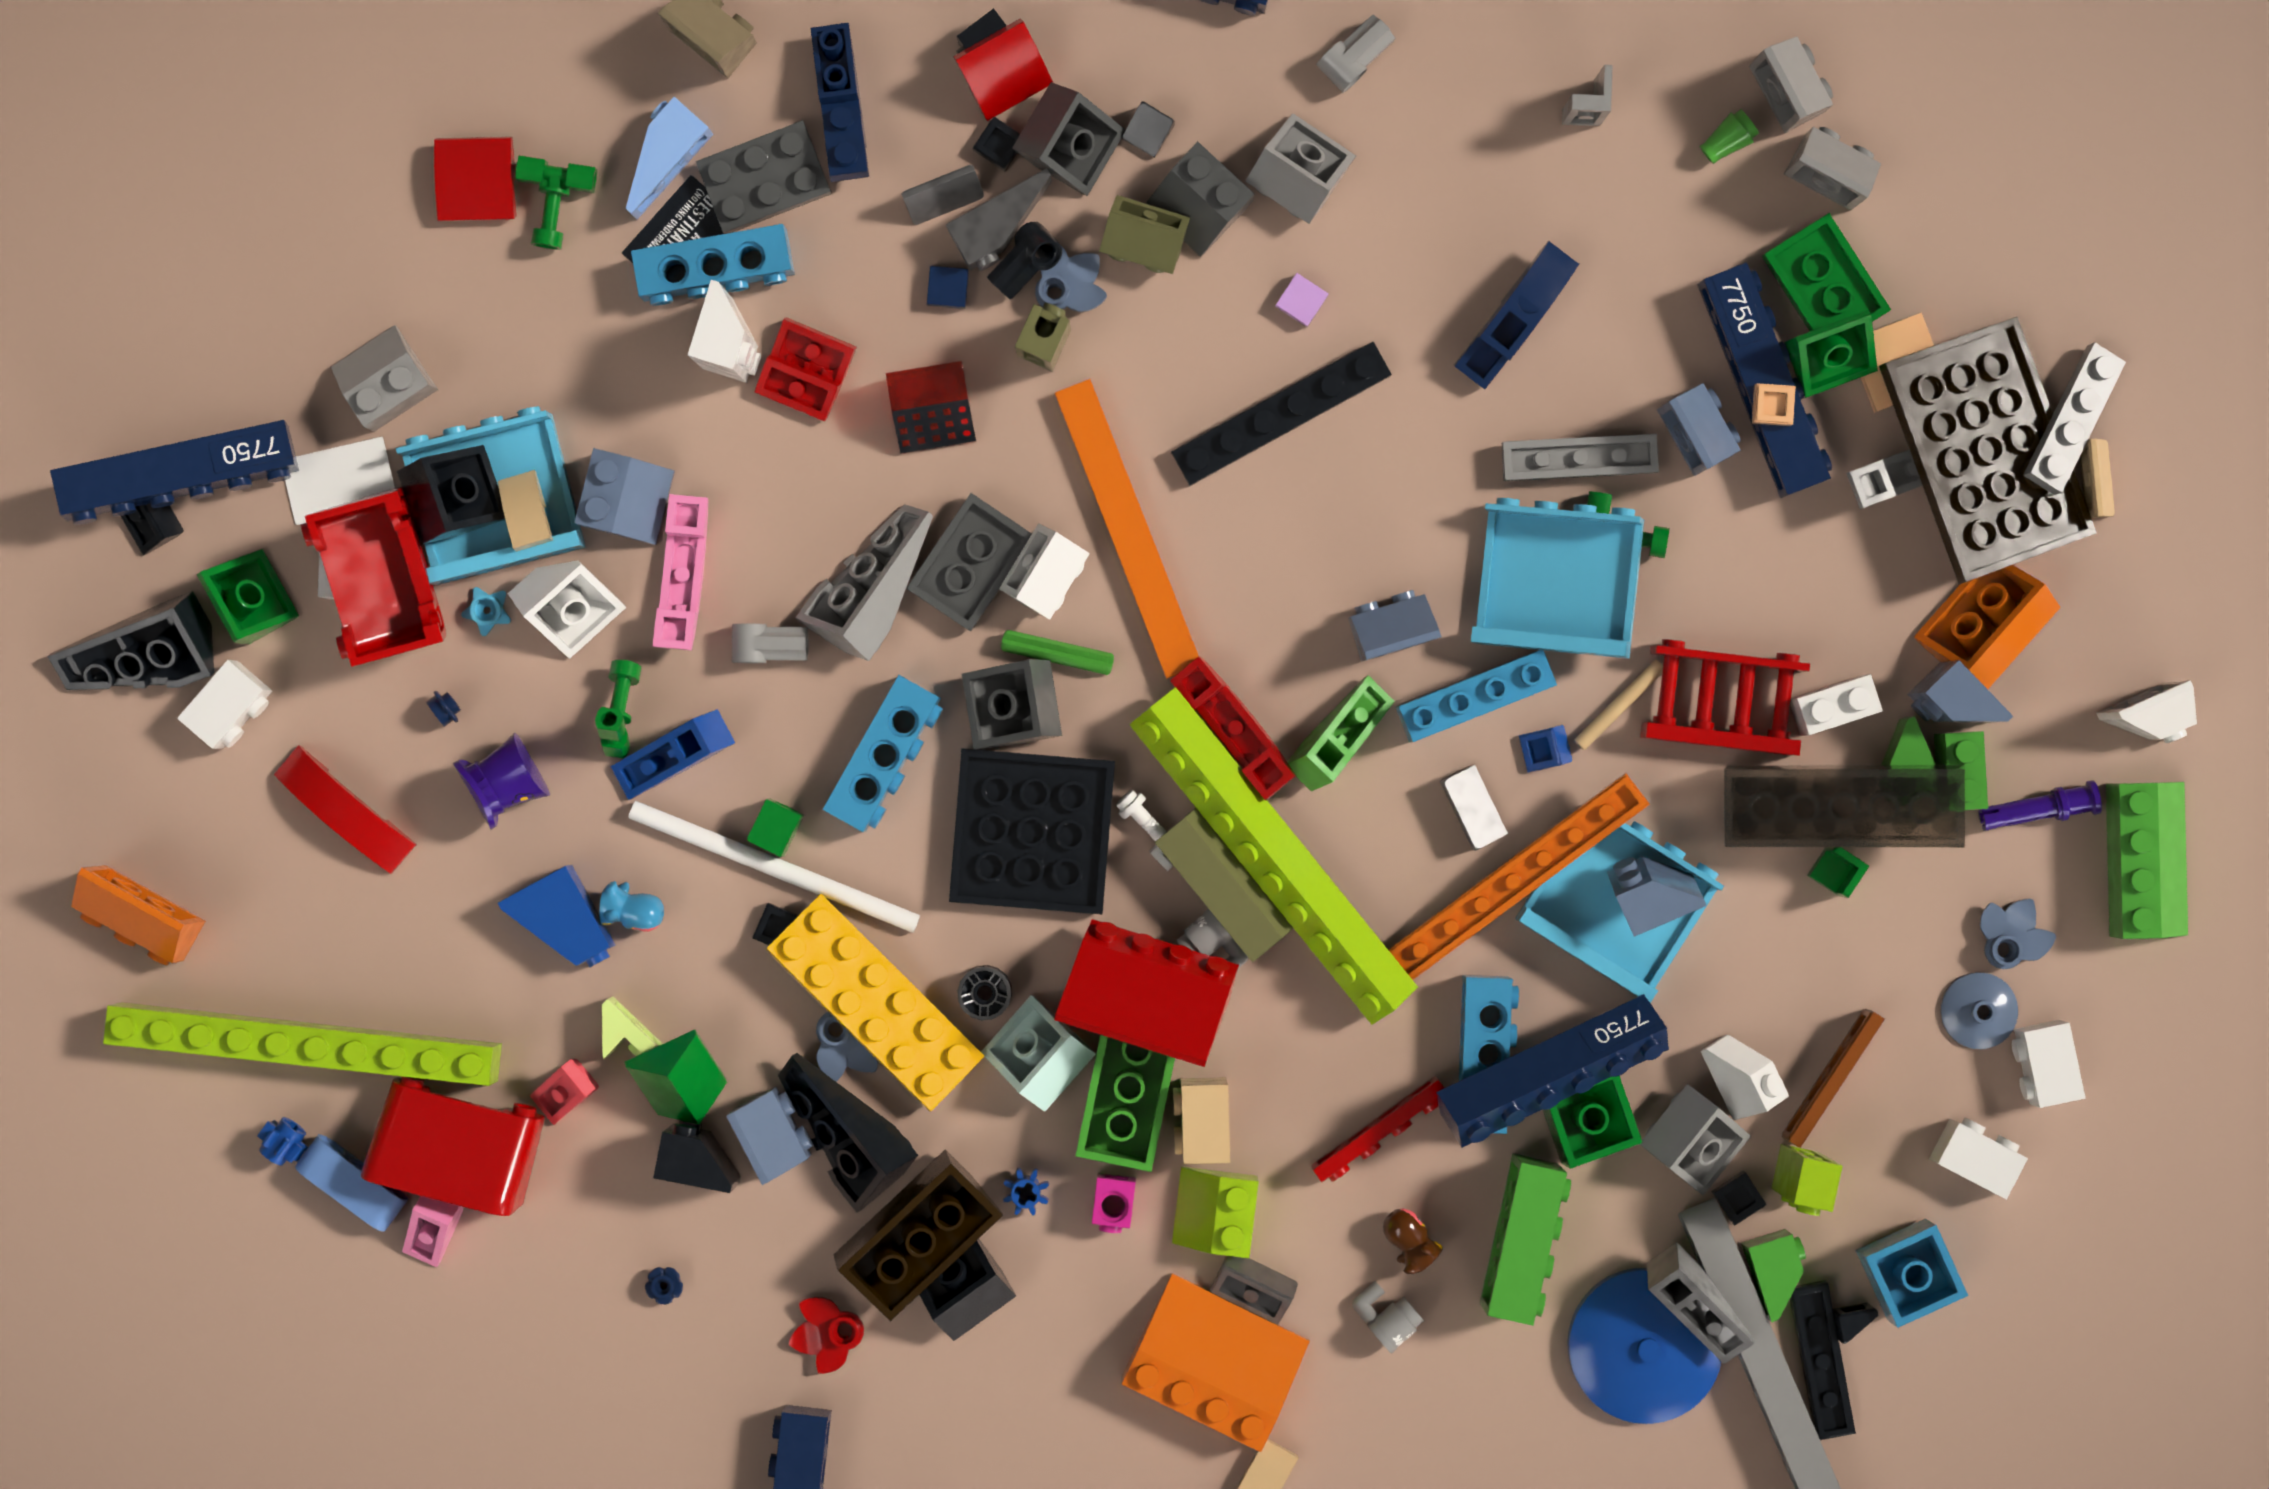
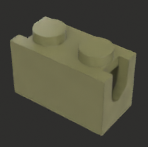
[1099,195,1190,274]
[1015,302,1071,372]

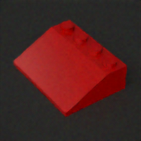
[1054,919,1239,1067]

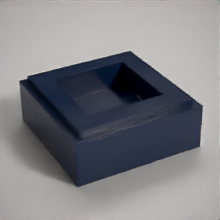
[927,266,969,309]

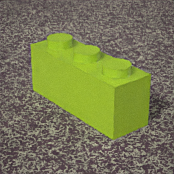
[1771,1144,1843,1216]

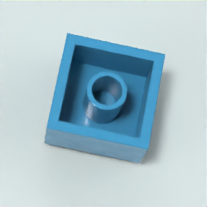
[1855,1219,1969,1328]

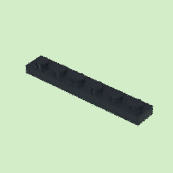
[1171,341,1392,487]

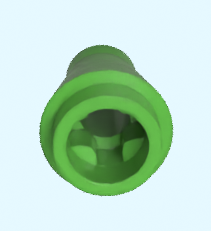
[1699,109,1759,164]

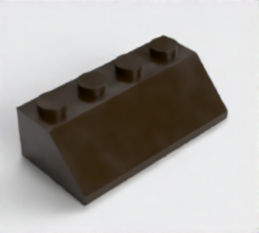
[833,1149,1003,1322]

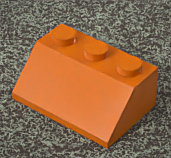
[1914,565,2061,689]
[71,865,206,965]

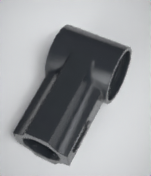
[987,222,1062,299]

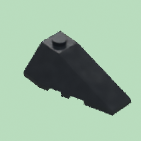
[48,591,214,690]
[778,1053,918,1213]

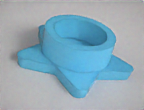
[461,587,511,636]

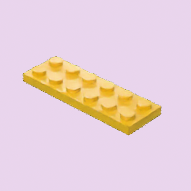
[765,894,984,1112]

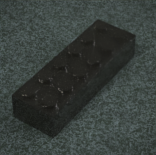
[1724,765,1965,848]

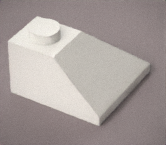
[507,561,626,659]
[2096,680,2197,743]

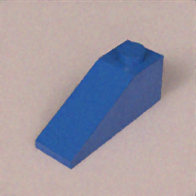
[611,709,735,800]

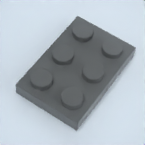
[696,120,832,234]
[907,493,1032,632]

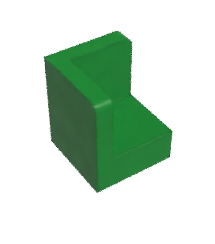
[747,798,805,857]
[1807,844,1869,898]

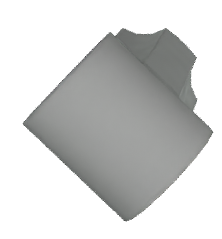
[1316,15,1395,93]
[732,624,809,663]

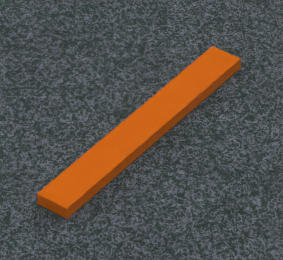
[1055,379,1199,679]
[1388,772,1650,980]

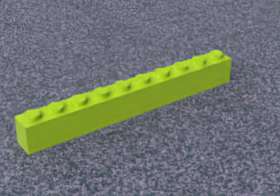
[1129,687,1418,1025]
[103,1002,502,1086]

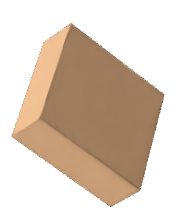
[1752,383,1796,426]

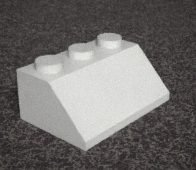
[688,280,761,383]

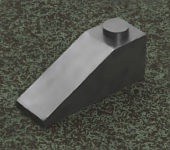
[946,168,1052,271]
[1647,1242,1755,1364]

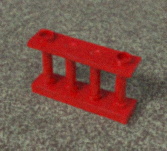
[1640,639,1810,756]

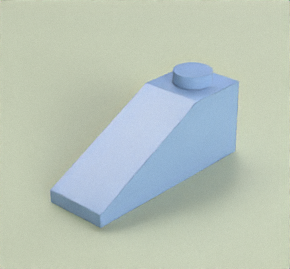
[626,97,714,220]

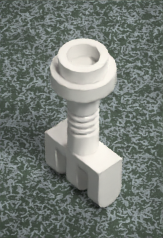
[1116,790,1173,871]

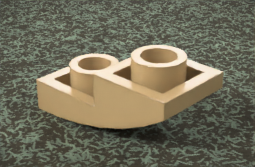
[498,470,553,552]

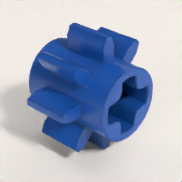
[257,1117,308,1166]
[1003,1168,1049,1216]

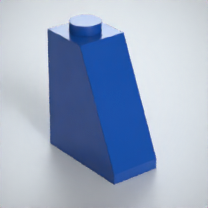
[498,865,616,968]

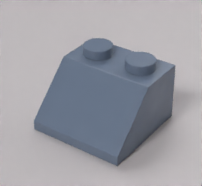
[1657,383,1741,476]
[574,448,675,545]
[1348,590,1442,662]
[1907,660,2013,723]
[1607,856,1707,937]
[726,1087,813,1185]

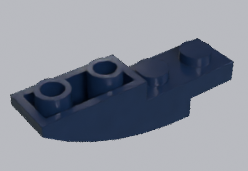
[810,23,869,182]
[1454,240,1579,389]

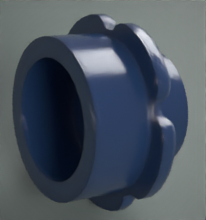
[426,691,461,727]
[645,1267,683,1305]

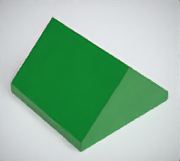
[1784,310,1878,398]
[197,549,299,645]
[625,1029,727,1125]

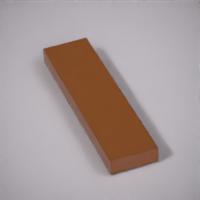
[1781,1009,1885,1148]

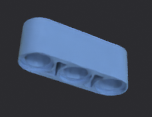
[295,1134,408,1232]

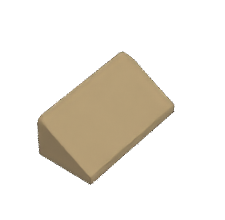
[2080,439,2115,518]

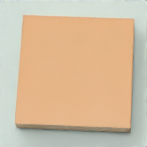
[1861,312,1934,413]

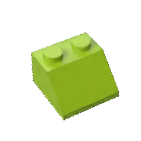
[1172,1166,1259,1258]

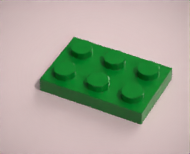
[1762,213,1891,331]

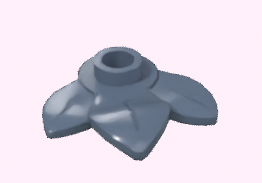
[1035,246,1107,312]
[1980,899,2056,969]
[816,1012,878,1082]

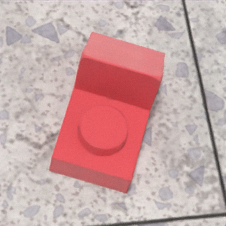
[530,1059,599,1125]

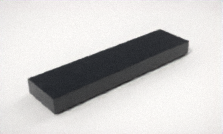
[1790,1280,1856,1440]

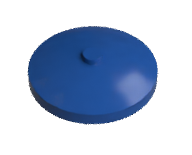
[1567,1268,1722,1424]

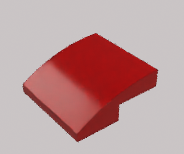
[953,18,1053,121]
[434,137,517,221]
[754,317,857,422]

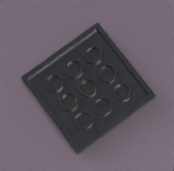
[949,748,1115,915]

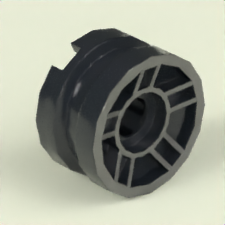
[957,965,1012,1021]

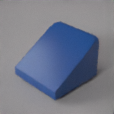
[1519,725,1572,773]

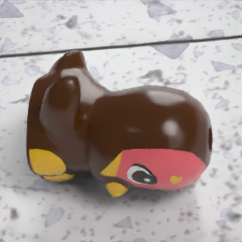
[1383,1208,1443,1274]

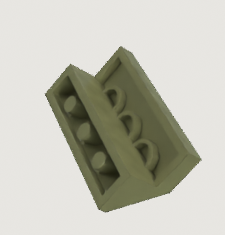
[1155,808,1293,963]

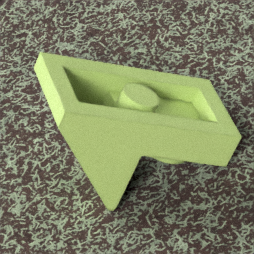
[602,997,663,1059]

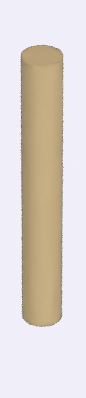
[1574,659,1663,751]

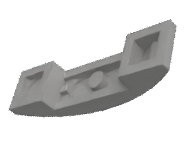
[1846,450,1923,509]

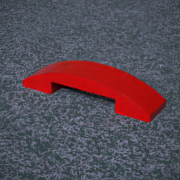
[1170,656,1296,800]
[274,745,417,874]

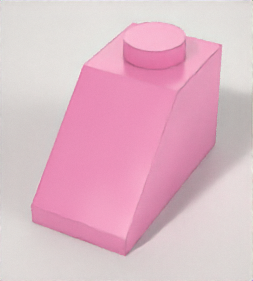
[402,1196,464,1267]

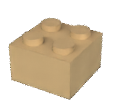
[1173,1077,1230,1164]

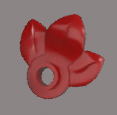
[788,1297,864,1374]

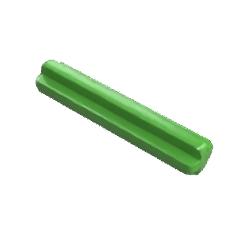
[1001,630,1114,675]

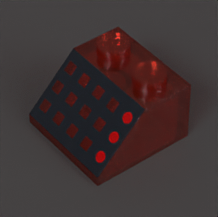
[885,361,976,454]

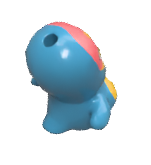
[599,881,664,932]

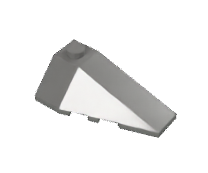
[796,504,933,661]

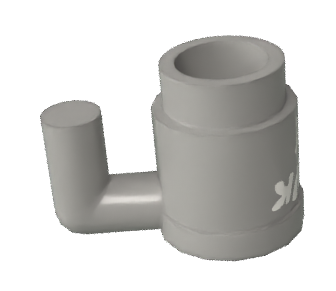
[1177,909,1248,968]
[1352,1281,1424,1354]

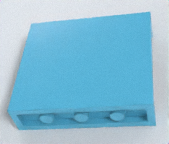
[396,406,586,585]
[1471,498,1644,659]
[1515,821,1724,1003]

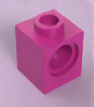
[1092,1173,1136,1233]

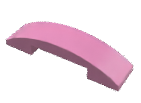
[652,494,708,651]

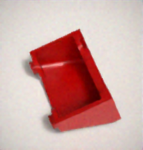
[301,487,446,667]
[361,1076,545,1216]

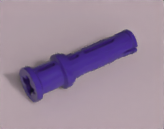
[1979,780,2102,831]

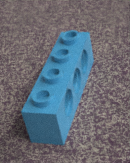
[631,224,795,306]
[1395,649,1557,743]
[822,675,943,832]
[1458,975,1519,1134]

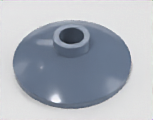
[1941,972,2018,1049]

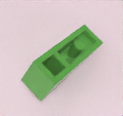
[1287,675,1395,791]

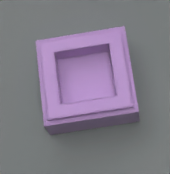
[1275,273,1329,327]

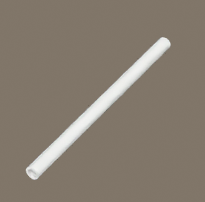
[628,801,920,933]

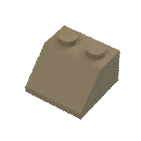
[658,0,757,78]

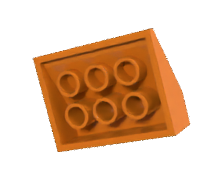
[1121,1273,1310,1452]

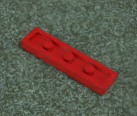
[1311,1076,1444,1182]

